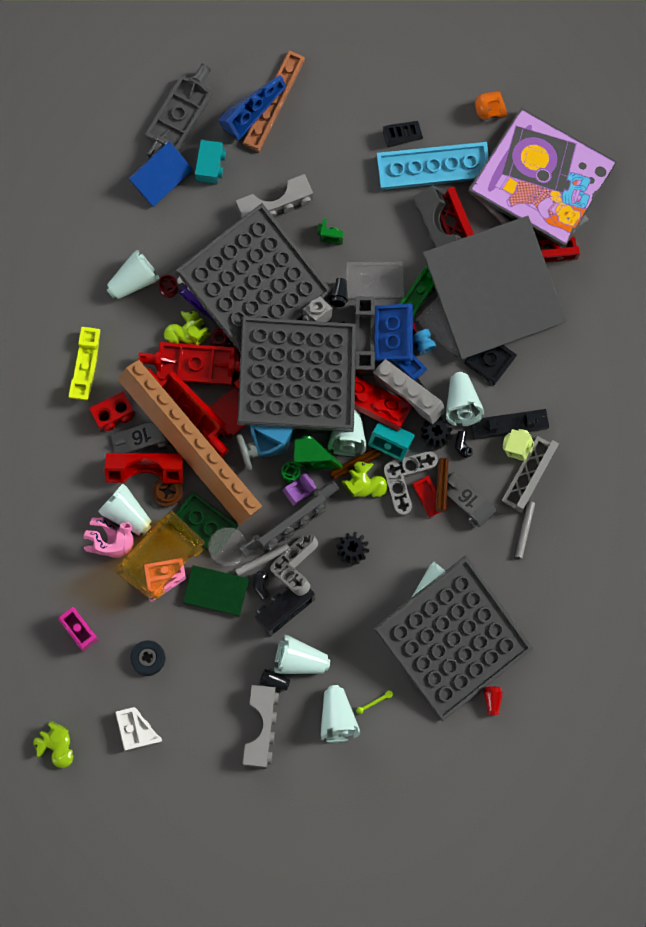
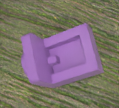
[282,473,316,506]

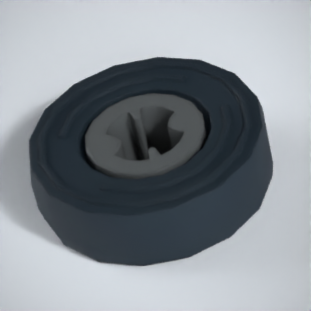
[130,640,166,676]

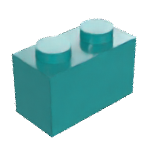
[195,140,226,184]
[368,422,415,461]

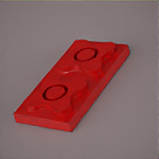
[354,375,413,431]

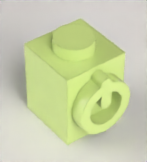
[503,429,534,461]

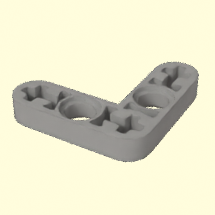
[384,451,438,516]
[270,533,318,596]

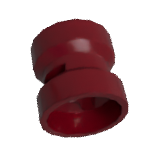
[158,274,178,298]

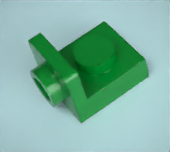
[317,218,344,244]

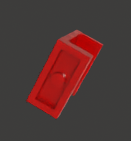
[207,379,246,439]

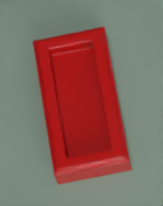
[411,475,447,518]

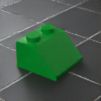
[294,436,342,470]

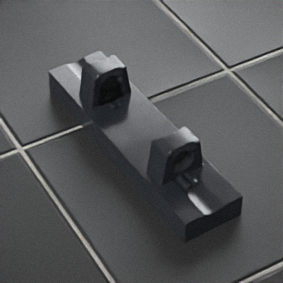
[471,409,549,439]

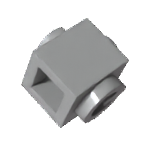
[302,296,332,322]

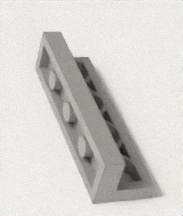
[501,436,559,513]

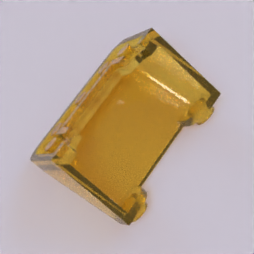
[114,510,205,600]

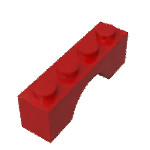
[104,453,184,483]

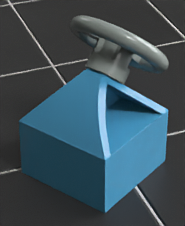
[237,426,296,471]

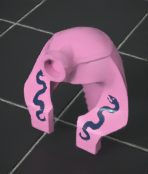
[83,517,134,558]

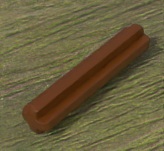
[330,448,383,480]
[435,458,449,512]

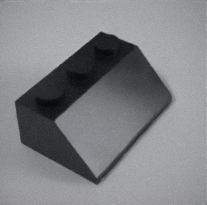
[255,582,315,637]

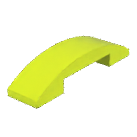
[69,327,101,401]

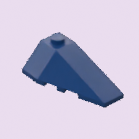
[218,75,287,140]

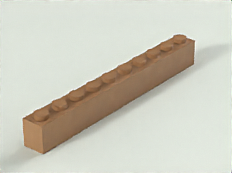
[117,360,263,526]

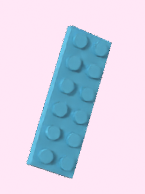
[377,142,489,190]

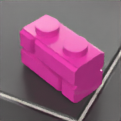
[58,606,99,652]

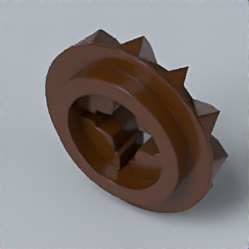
[152,478,183,507]

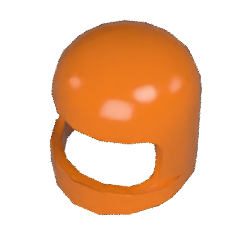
[475,91,507,120]

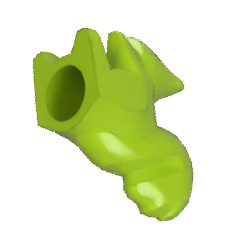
[164,311,210,345]
[341,461,388,498]
[33,721,74,768]

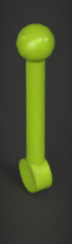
[356,690,393,714]

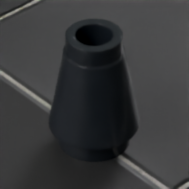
[329,278,348,307]
[260,669,290,691]

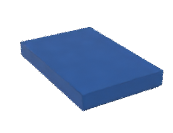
[128,141,193,207]
[374,303,413,362]

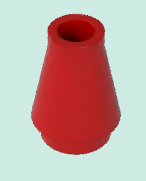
[484,686,503,715]

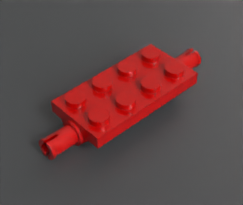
[138,342,240,386]
[148,369,229,457]

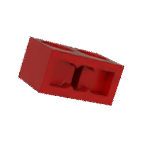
[89,391,135,432]

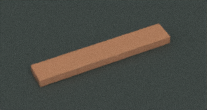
[242,50,305,153]

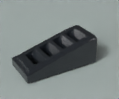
[383,121,423,148]

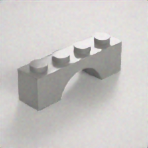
[236,174,313,219]
[373,359,445,425]
[243,685,279,768]

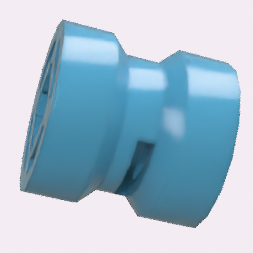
[413,329,437,355]

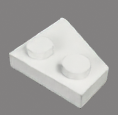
[115,707,162,751]

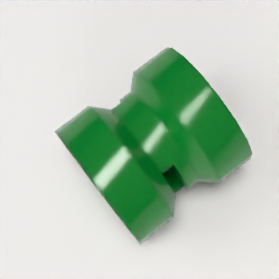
[281,461,301,484]

